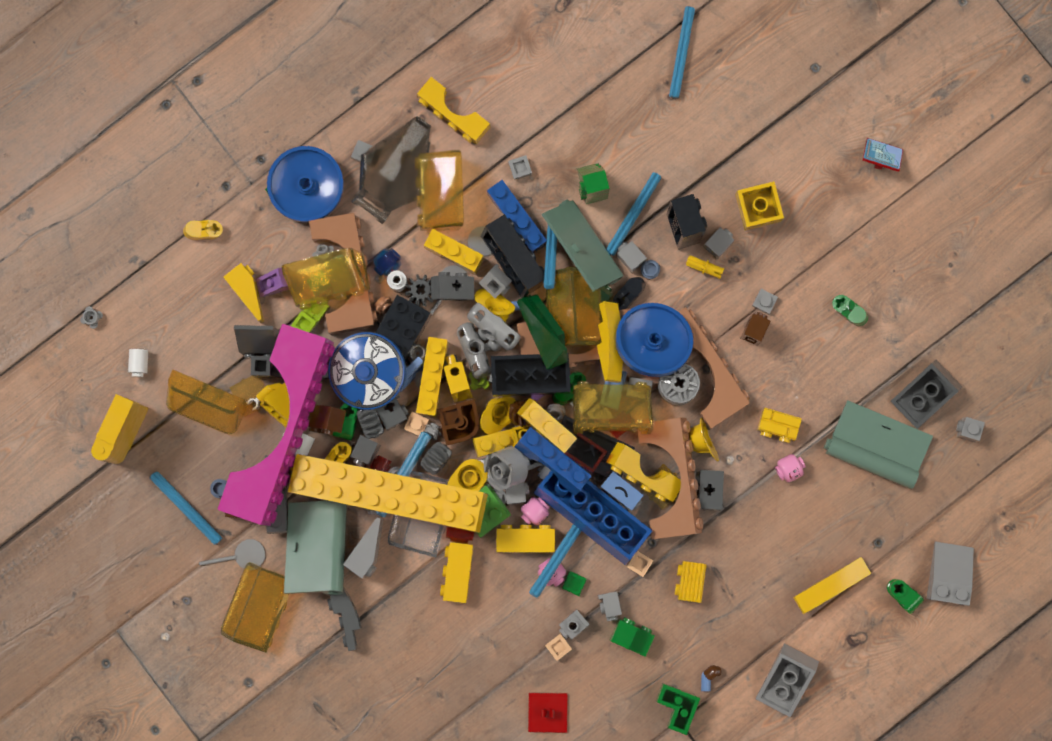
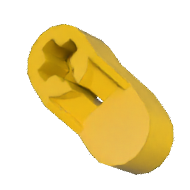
[183,220,223,240]
[324,442,352,464]

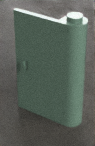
[542,199,624,291]
[823,400,933,490]
[284,500,347,595]

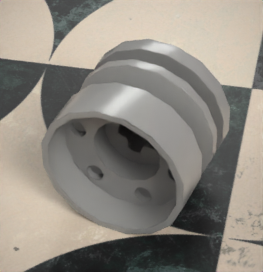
[658,364,700,406]

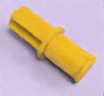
[686,255,724,279]

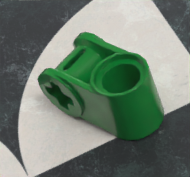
[333,403,359,441]
[887,579,924,614]

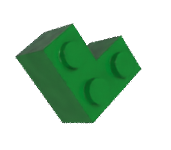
[609,617,655,657]
[656,683,700,735]

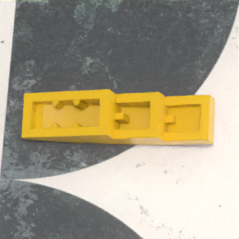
[597,301,623,383]
[793,557,871,614]

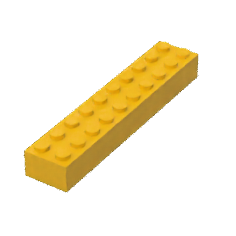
[288,454,488,533]

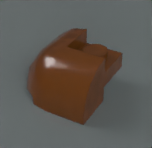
[437,399,480,446]

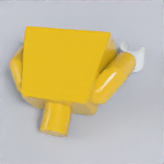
[247,383,290,435]

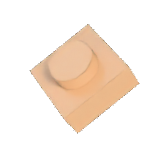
[404,412,429,436]
[627,551,653,577]
[545,634,572,661]

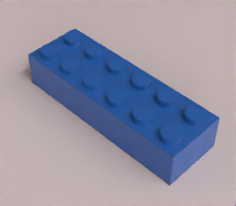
[534,471,652,565]

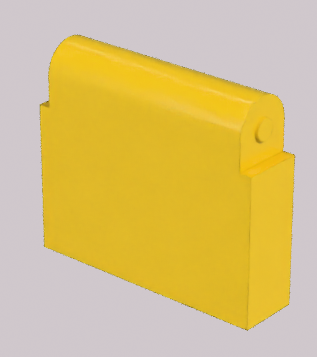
[91,394,149,464]

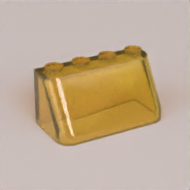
[415,150,464,231]
[281,248,370,310]
[546,267,603,348]
[166,370,248,434]
[221,562,289,653]

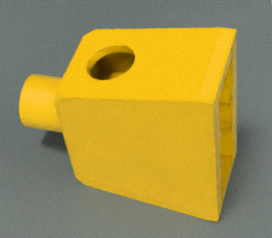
[444,354,473,403]

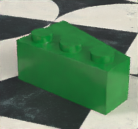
[576,163,610,204]

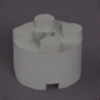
[484,446,529,490]

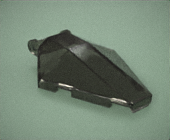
[351,116,431,224]

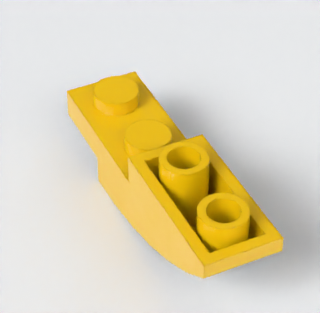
[473,425,546,458]

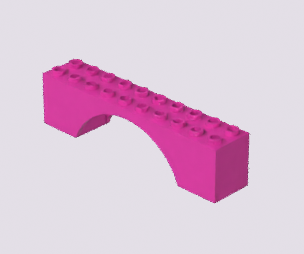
[217,324,335,526]

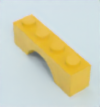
[417,77,491,144]
[416,337,448,417]
[606,442,681,502]

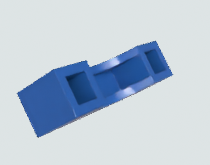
[487,180,547,253]
[514,427,591,496]

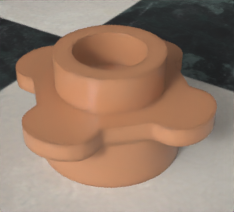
[375,296,393,315]

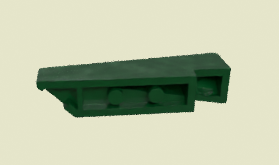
[517,294,568,370]

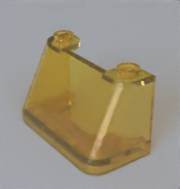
[573,381,654,434]

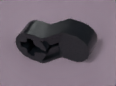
[613,277,645,310]

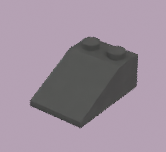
[234,325,279,358]
[891,359,963,429]

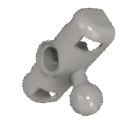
[467,303,521,351]
[457,322,502,379]

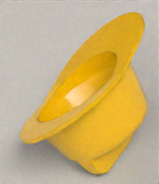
[474,289,515,323]
[480,396,516,434]
[689,418,719,462]
[447,459,488,491]

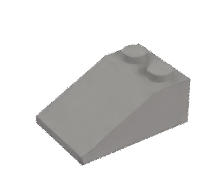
[343,517,384,578]
[926,542,974,606]
[756,643,819,717]

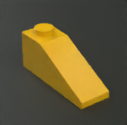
[223,263,264,323]

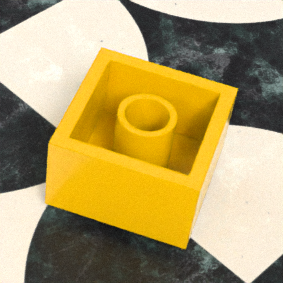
[735,181,784,231]

